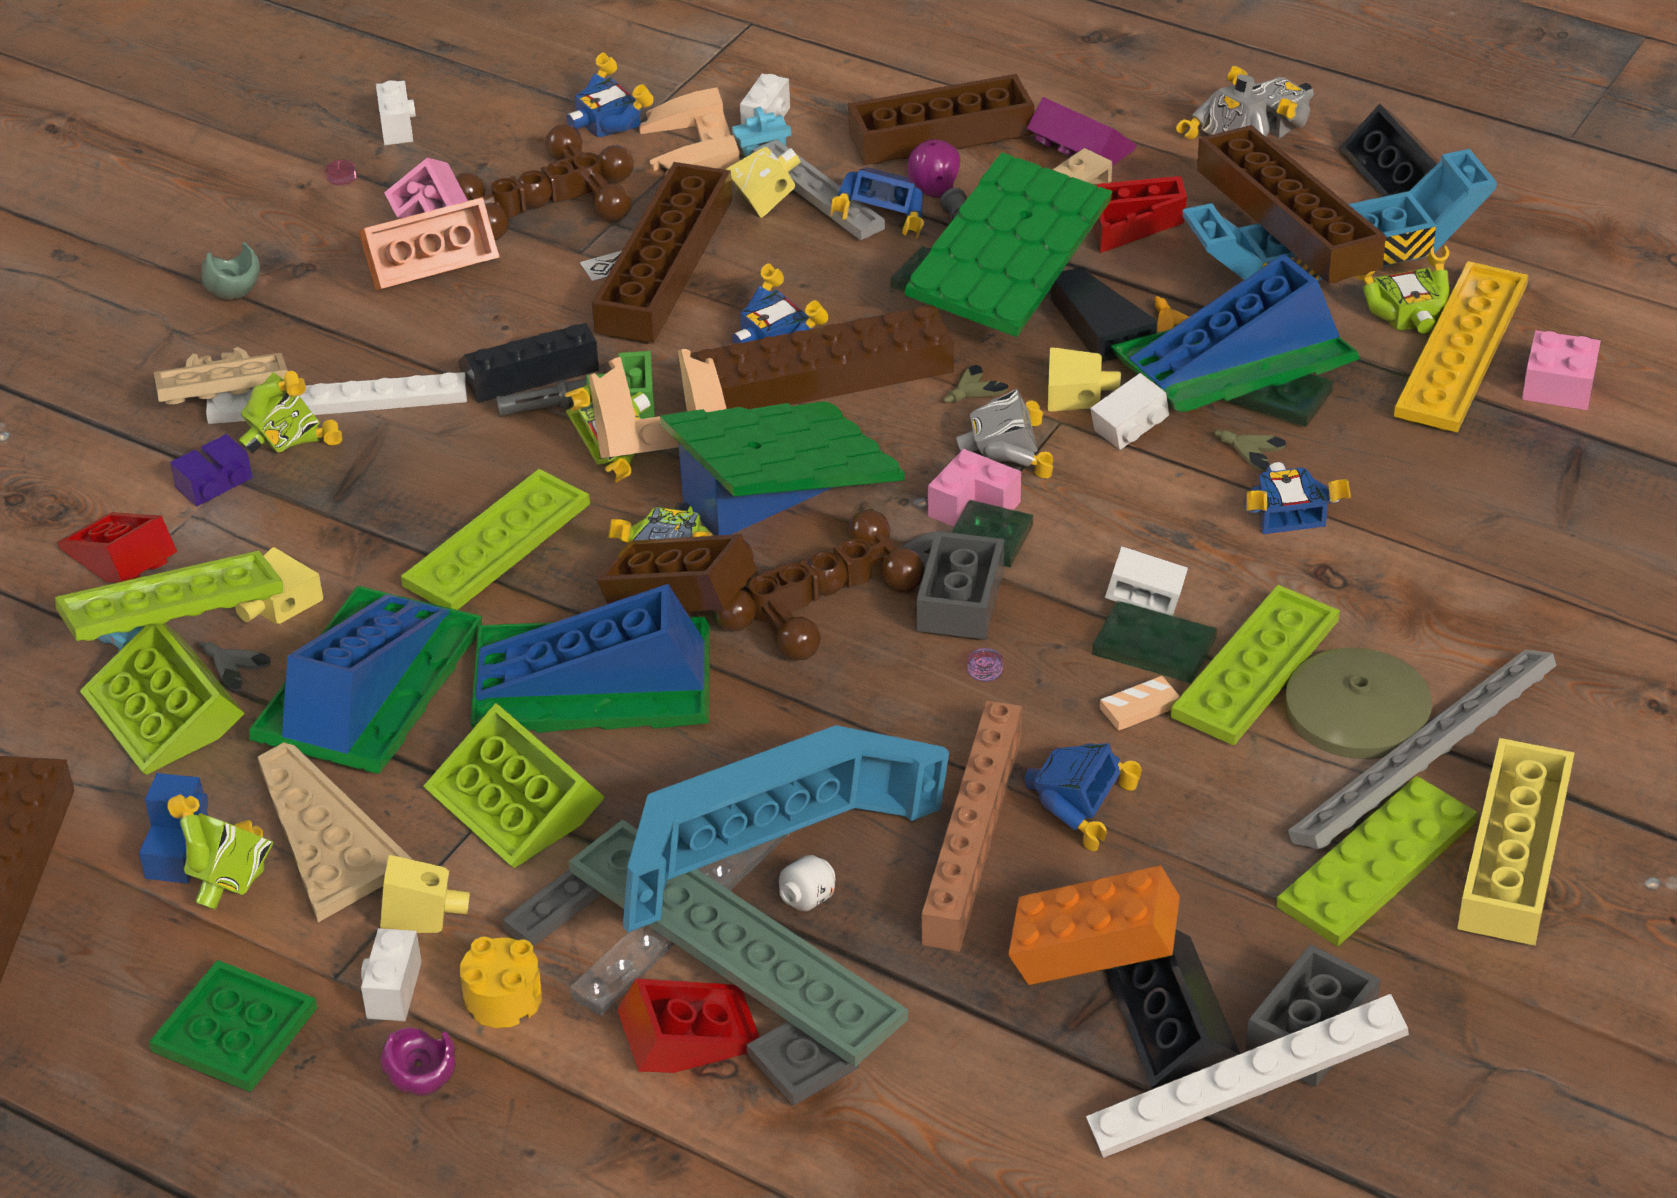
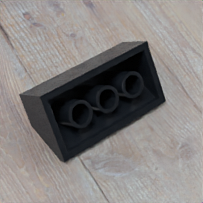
[1339,103,1440,197]
[458,323,599,403]
[1105,929,1240,1089]

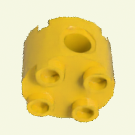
[460,937,542,1028]

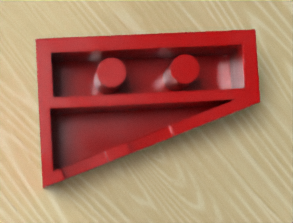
[1093,176,1187,253]

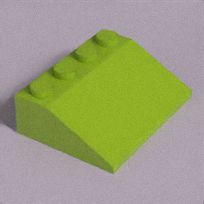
[80,623,245,775]
[423,703,605,869]

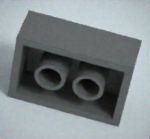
[917,531,1004,640]
[1246,944,1380,1087]

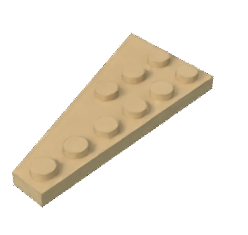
[258,743,412,922]

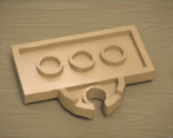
[153,347,288,404]

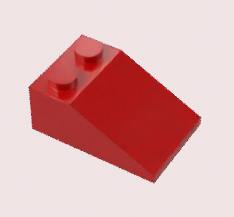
[57,512,178,583]
[617,978,760,1073]

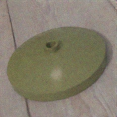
[1285,648,1432,759]

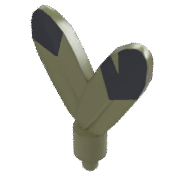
[944,365,1009,404]
[1214,429,1286,472]

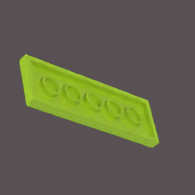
[401,469,590,610]
[55,550,283,641]
[1171,585,1340,746]
[1276,776,1478,947]

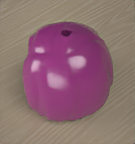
[907,139,960,198]
[380,1027,456,1096]

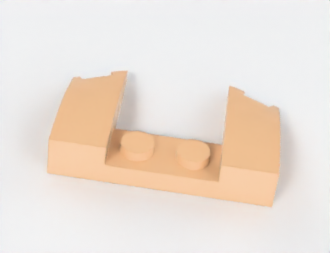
[639,87,740,176]
[589,349,726,458]

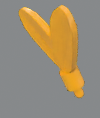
[1154,296,1189,333]

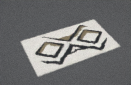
[580,251,622,281]

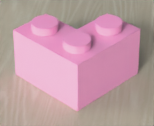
[384,158,468,218]
[928,449,1021,528]

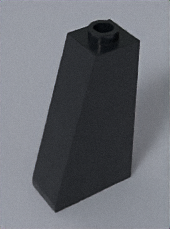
[1051,267,1157,362]

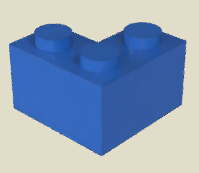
[139,773,209,884]

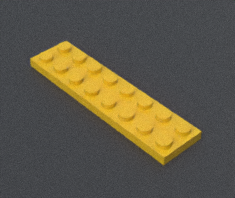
[1394,261,1529,433]

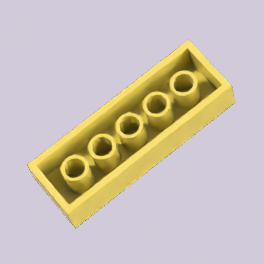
[1457,738,1574,946]

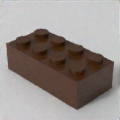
[596,534,757,613]

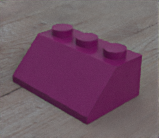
[1027,97,1137,166]

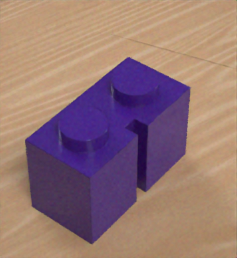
[170,434,253,507]

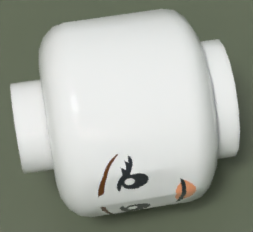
[779,855,836,911]

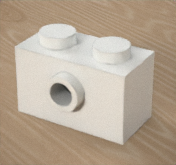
[740,74,790,124]
[376,81,416,145]
[1090,373,1169,450]
[1105,546,1188,619]
[361,928,422,1021]

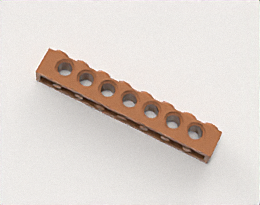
[922,701,1022,952]

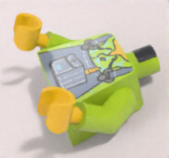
[608,502,712,543]

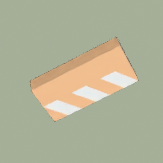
[1100,676,1180,731]

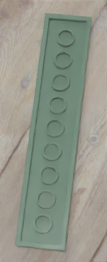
[569,819,908,1067]

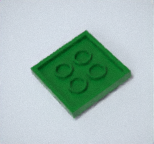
[149,960,317,1092]

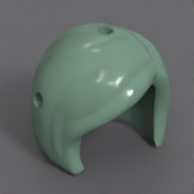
[201,242,260,300]

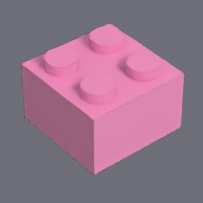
[1522,330,1601,410]

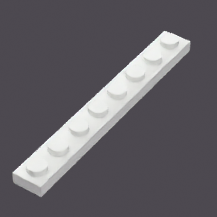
[206,372,467,424]
[1086,994,1409,1158]

